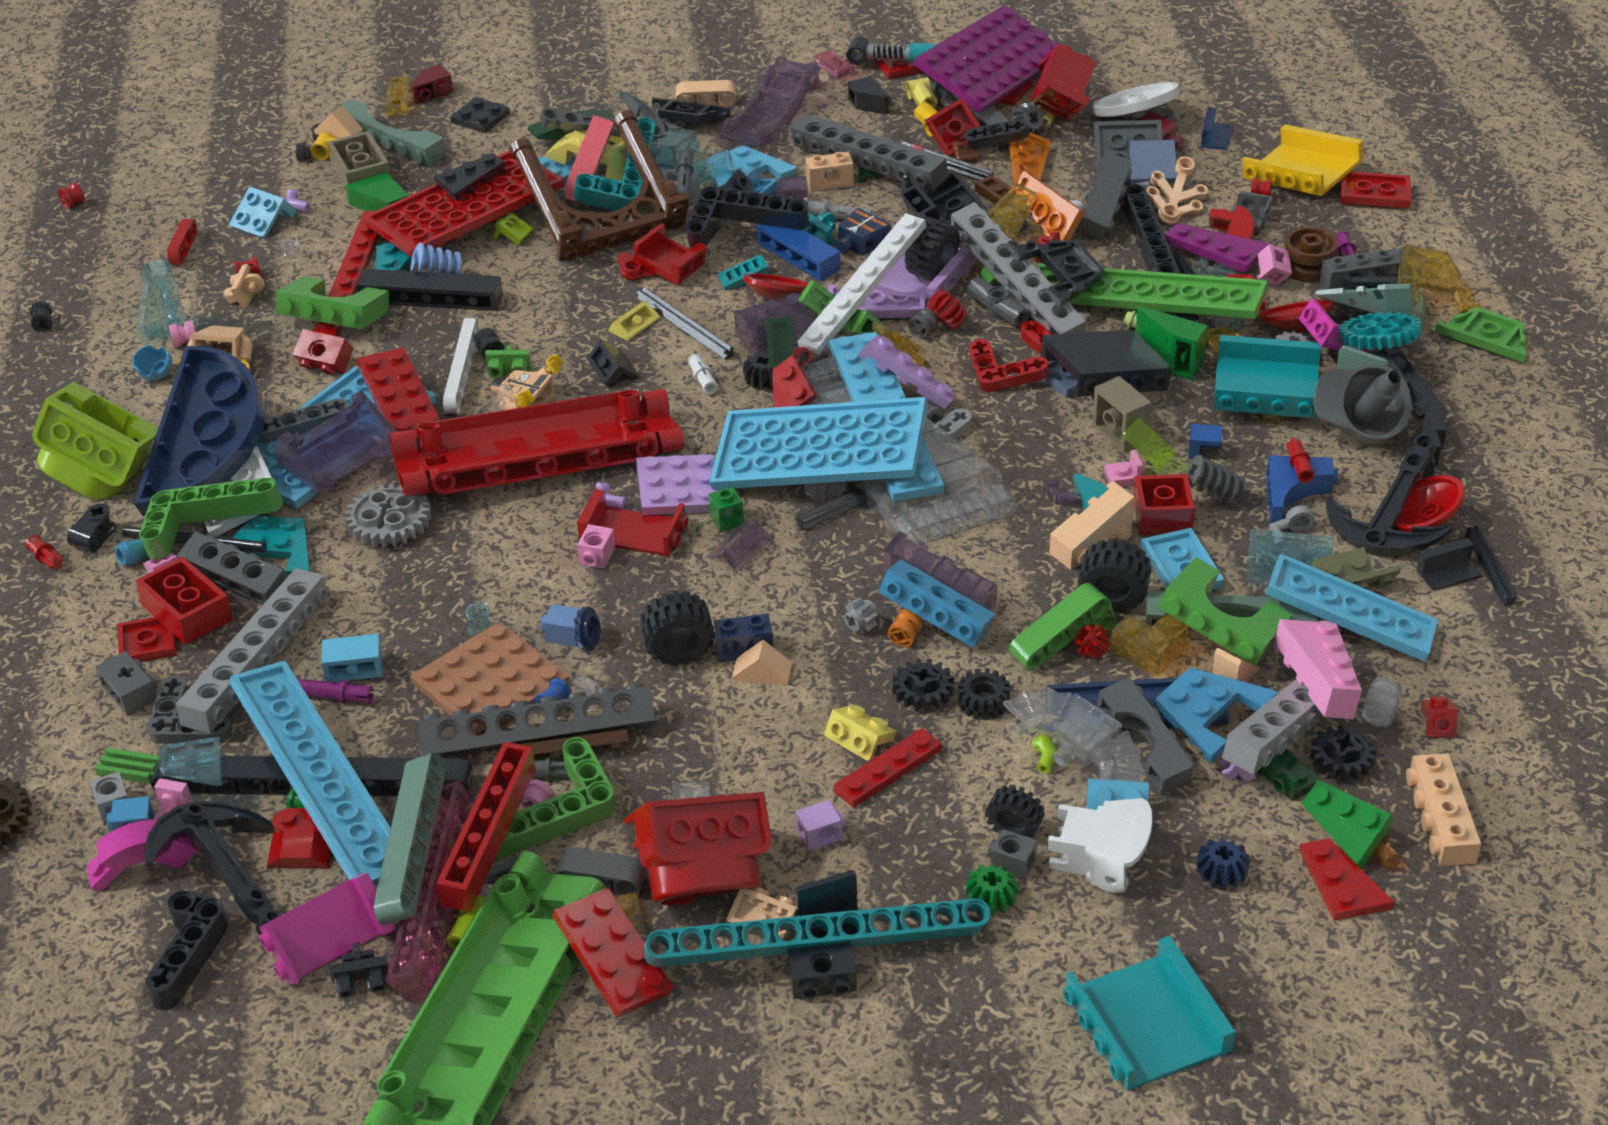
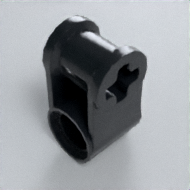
[67,503,116,553]

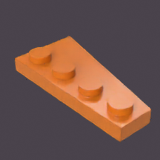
[1009,132,1051,187]

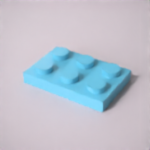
[1141,528,1224,590]

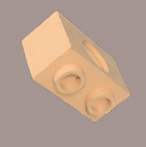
[805,152,854,192]

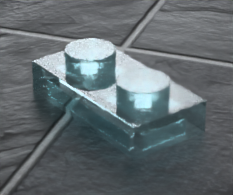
[693,150,734,183]

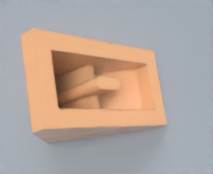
[314,105,363,138]
[732,640,792,685]
[1212,648,1260,683]

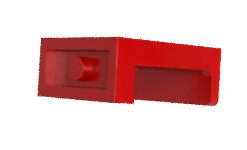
[633,224,707,285]

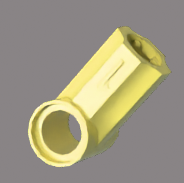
[905,77,937,108]

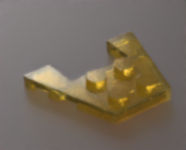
[1397,244,1483,314]

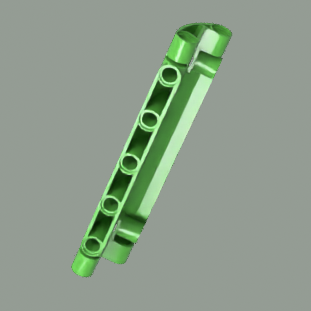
[362,851,607,1125]

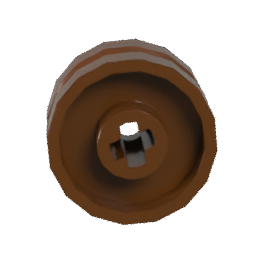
[1284,227,1338,283]

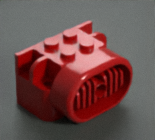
[624,792,772,906]

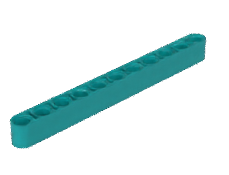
[644,899,990,967]

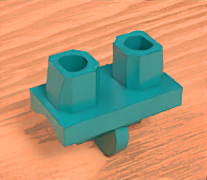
[803,212,837,246]

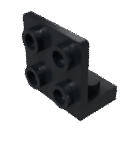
[795,870,859,938]

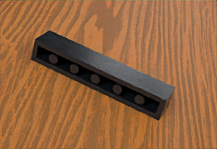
[357,269,503,311]

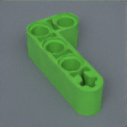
[1009,583,1116,671]

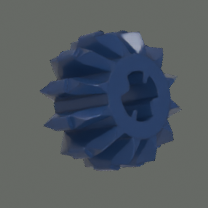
[1196,836,1250,890]

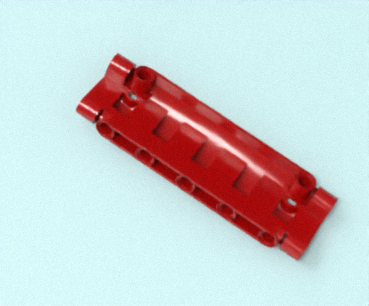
[389,389,684,497]

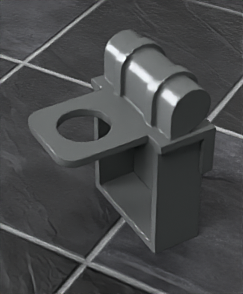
[1230,191,1272,234]

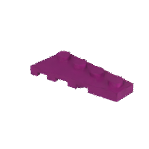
[1165,223,1270,273]

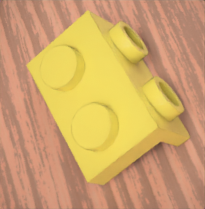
[824,704,897,761]

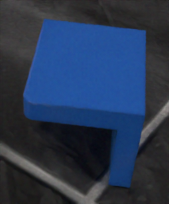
[1188,424,1222,459]

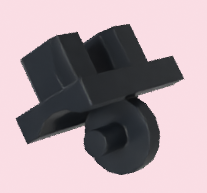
[328,942,391,997]

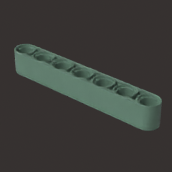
[374,752,445,925]

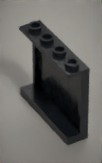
[1040,330,1172,397]

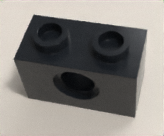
[787,942,857,999]

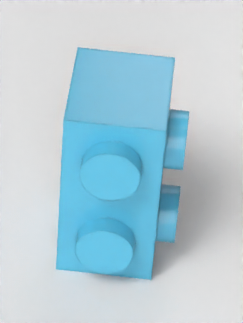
[321,634,383,682]

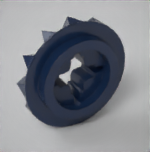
[573,607,601,651]

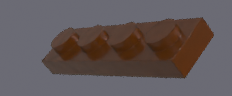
[519,729,628,760]

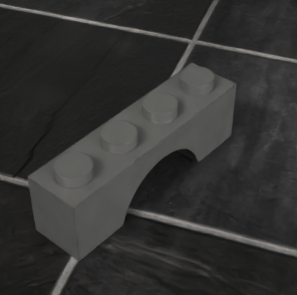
[1097,677,1194,795]

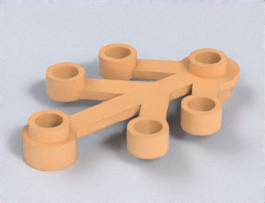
[1146,156,1208,225]

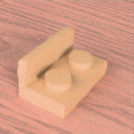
[726,887,796,941]

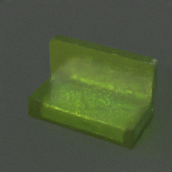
[1121,417,1177,471]

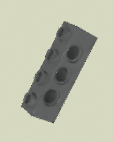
[1320,246,1422,290]
[177,531,287,605]

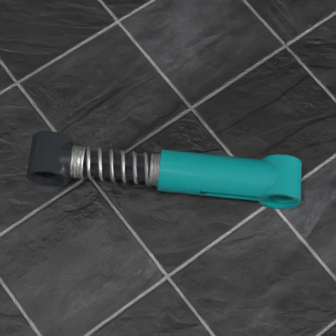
[846,37,937,66]

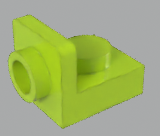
[493,212,533,245]

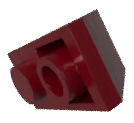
[411,64,454,104]

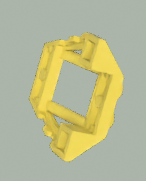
[545,131,627,181]

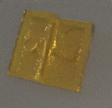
[872,321,930,369]

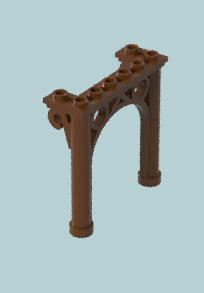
[509,110,689,261]

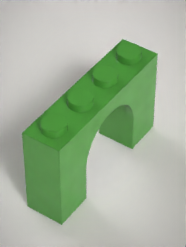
[276,276,389,329]
[1158,557,1293,666]

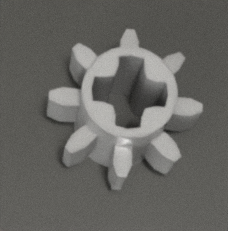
[844,597,878,633]

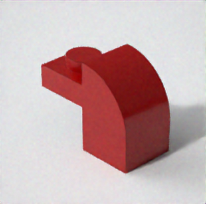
[1209,205,1254,240]

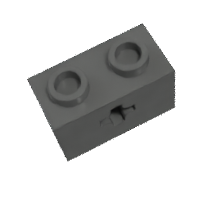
[95,651,158,716]

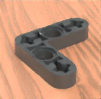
[147,675,232,744]

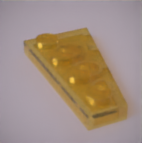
[987,183,1037,241]

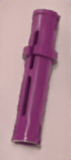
[296,678,374,704]

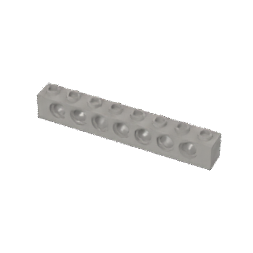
[951,202,1086,335]
[176,568,328,734]

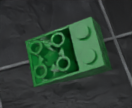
[1135,306,1208,381]

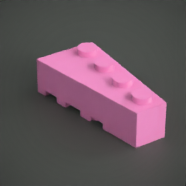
[1273,619,1362,719]

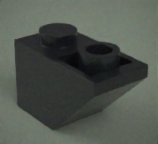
[848,76,891,115]

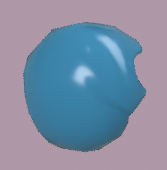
[132,345,173,381]

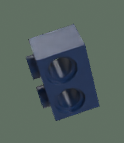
[713,613,773,663]

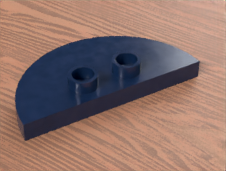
[134,346,265,516]

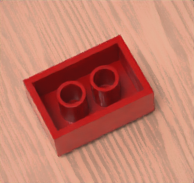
[136,557,232,645]

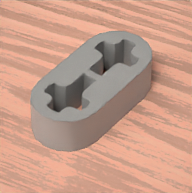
[933,409,972,444]

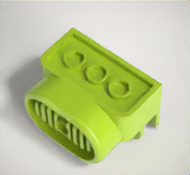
[32,382,158,500]

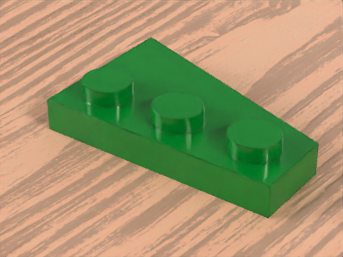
[1302,780,1395,870]

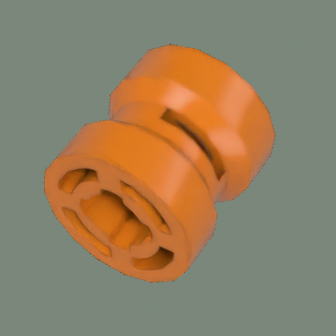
[888,609,924,647]

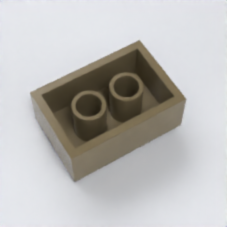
[327,131,391,187]

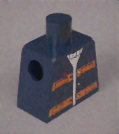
[836,208,891,255]

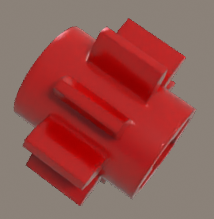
[1075,624,1110,659]

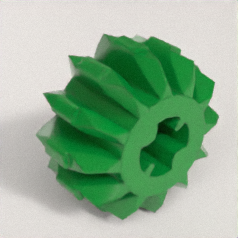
[965,862,1019,916]

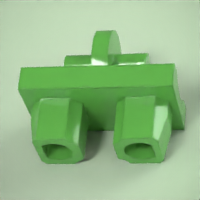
[485,345,532,378]

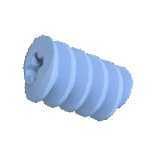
[411,243,462,274]

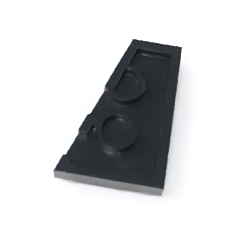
[434,153,505,201]

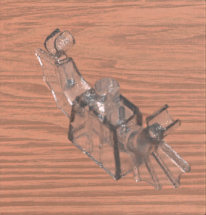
[1002,687,1146,781]

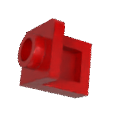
[1421,696,1458,738]

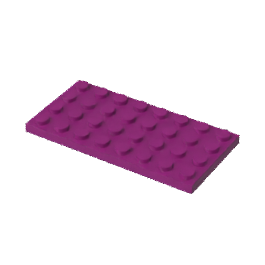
[913,5,1061,113]

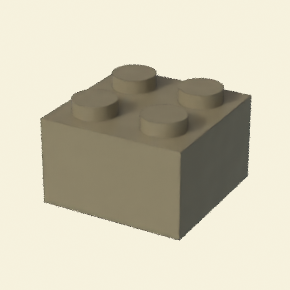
[1092,376,1151,453]

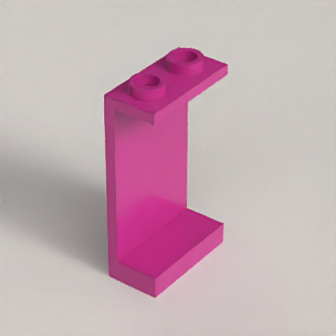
[1299,298,1399,354]
[259,873,396,984]

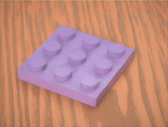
[636,454,719,516]

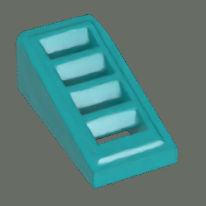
[717,255,769,290]

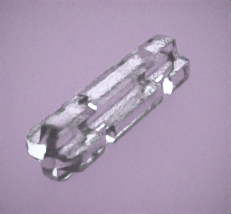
[483,384,513,413]

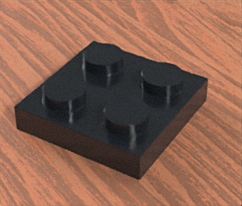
[450,97,510,134]

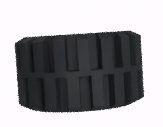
[904,217,960,281]
[1078,538,1152,612]
[640,591,715,665]

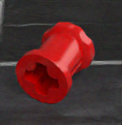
[233,256,261,277]

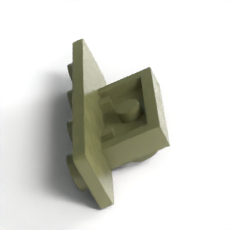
[1311,547,1401,590]

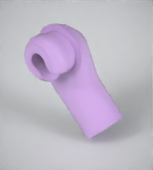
[285,189,311,213]
[596,482,626,509]

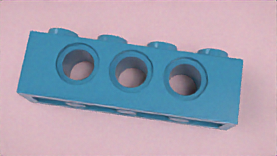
[878,559,996,648]

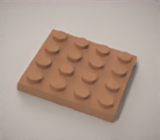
[410,621,569,736]

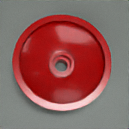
[743,273,809,305]
[1259,300,1333,333]
[1395,475,1466,532]

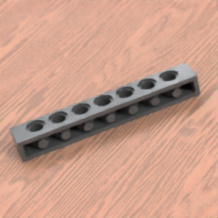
[790,114,949,191]
[417,683,655,757]

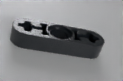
[965,119,1030,149]

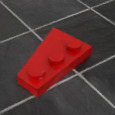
[1299,838,1394,921]

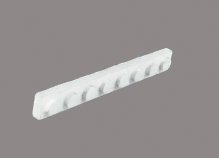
[797,213,927,355]

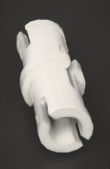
[688,354,718,395]

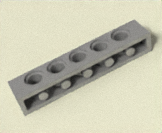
[1222,679,1325,774]

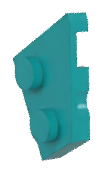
[376,243,412,271]

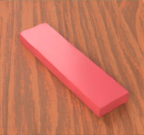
[561,115,615,205]

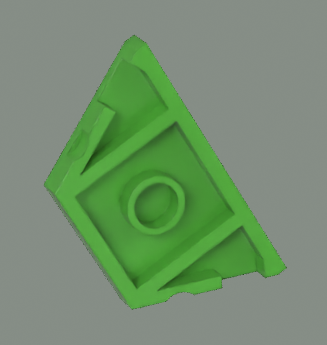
[1435,307,1527,363]

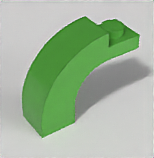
[798,280,885,336]

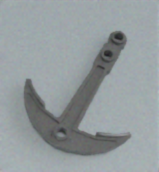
[540,91,666,159]

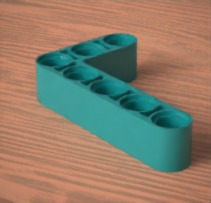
[573,117,655,211]

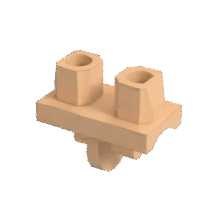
[223,264,264,307]

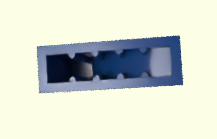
[1266,455,1338,524]

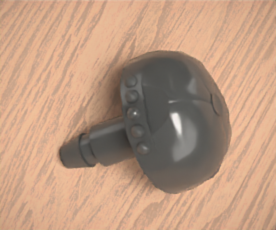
[1314,364,1413,445]

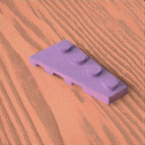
[828,284,925,318]
[858,335,957,410]

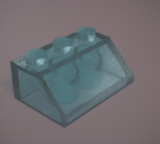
[1246,529,1334,586]

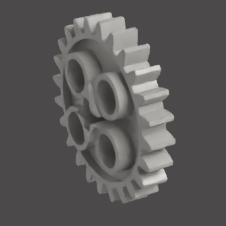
[345,483,431,548]

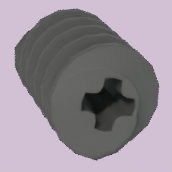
[1187,455,1246,505]

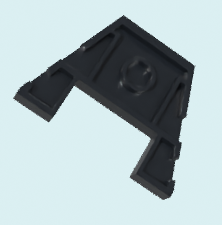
[1006,240,1105,308]

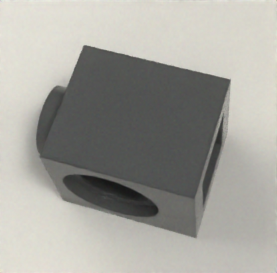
[987,829,1037,881]

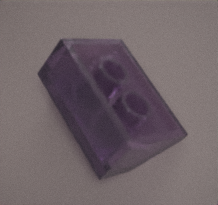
[734,292,815,356]

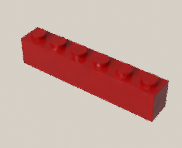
[436,742,536,912]

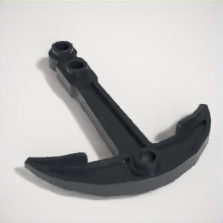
[1326,433,1452,555]
[144,801,281,935]

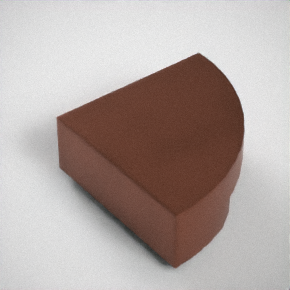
[952,141,979,163]

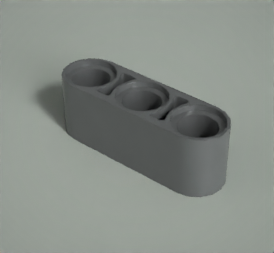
[555,847,648,898]

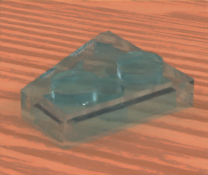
[159,737,222,786]

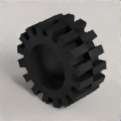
[958,668,1010,720]
[985,785,1045,838]

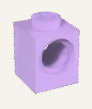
[796,800,845,851]

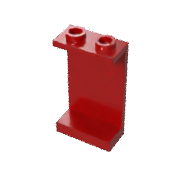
[577,489,689,557]

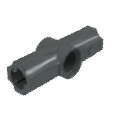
[967,277,1030,328]

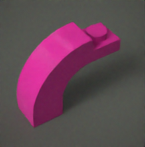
[87,820,198,892]

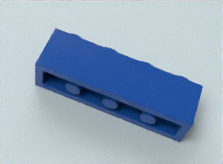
[757,224,841,281]

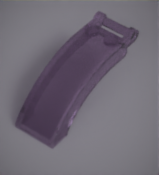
[718,56,819,147]

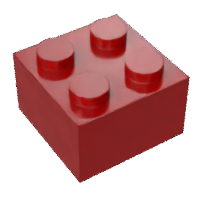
[1133,474,1195,535]

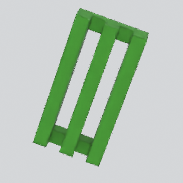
[94,748,160,784]

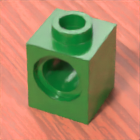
[708,486,744,532]

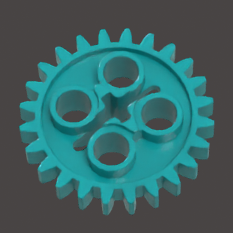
[1338,311,1422,350]

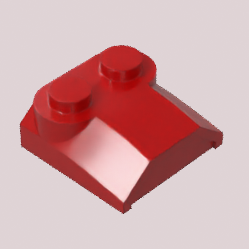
[925,98,981,157]
[267,808,332,869]

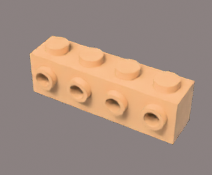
[1406,753,1481,866]

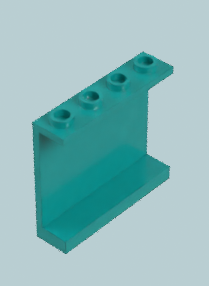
[1213,335,1321,419]
[1063,936,1235,1091]

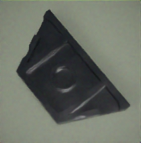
[652,97,731,126]

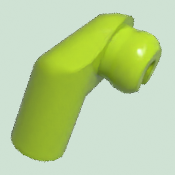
[1032,734,1059,774]

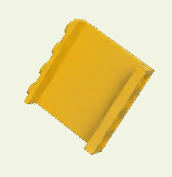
[1242,124,1364,196]

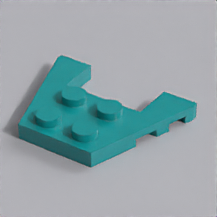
[233,516,310,577]

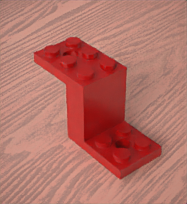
[1030,44,1096,121]

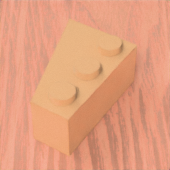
[1049,480,1134,570]

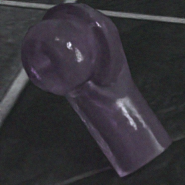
[1043,478,1078,506]

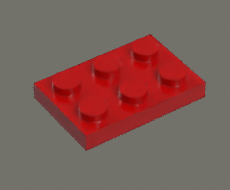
[1340,172,1411,208]

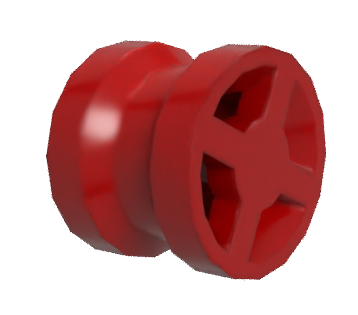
[1251,177,1273,196]
[57,182,85,209]

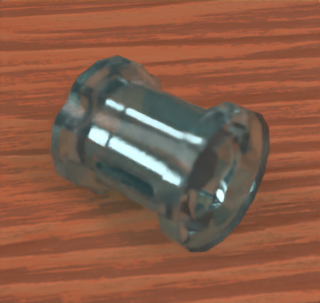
[465,602,492,637]

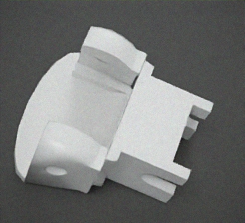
[1048,798,1152,893]

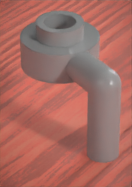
[1269,505,1315,549]

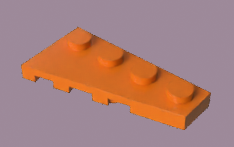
[1013,171,1085,240]

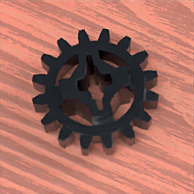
[892,658,954,712]
[1310,725,1377,782]

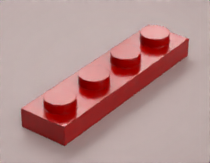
[833,728,942,808]

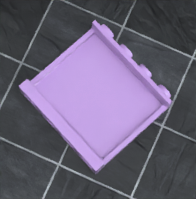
[858,244,977,306]

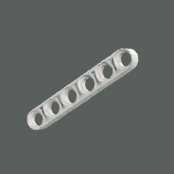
[443,318,479,414]

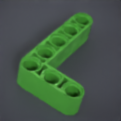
[139,478,283,560]
[494,737,614,862]

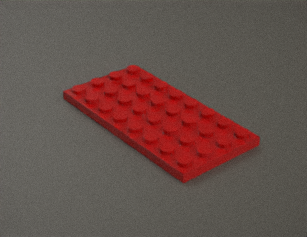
[364,150,565,258]

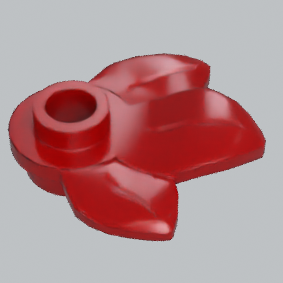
[617,251,657,280]

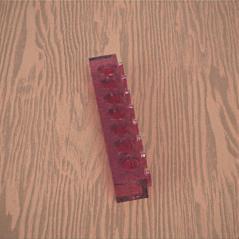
[386,781,476,1003]

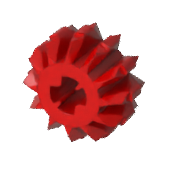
[927,289,967,330]

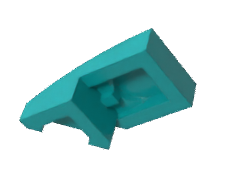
[1072,474,1107,510]

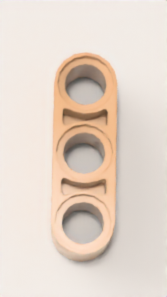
[675,80,737,107]

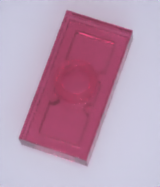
[813,49,855,79]

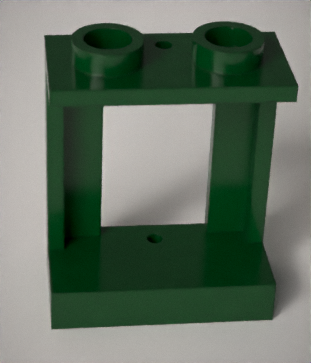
[765,317,794,369]

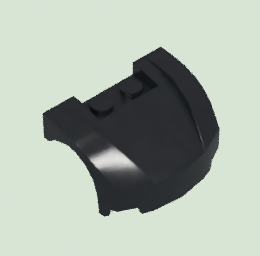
[900,170,996,241]

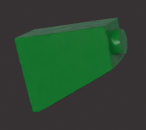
[345,171,409,212]

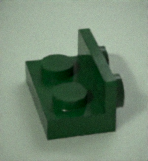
[1257,748,1320,801]

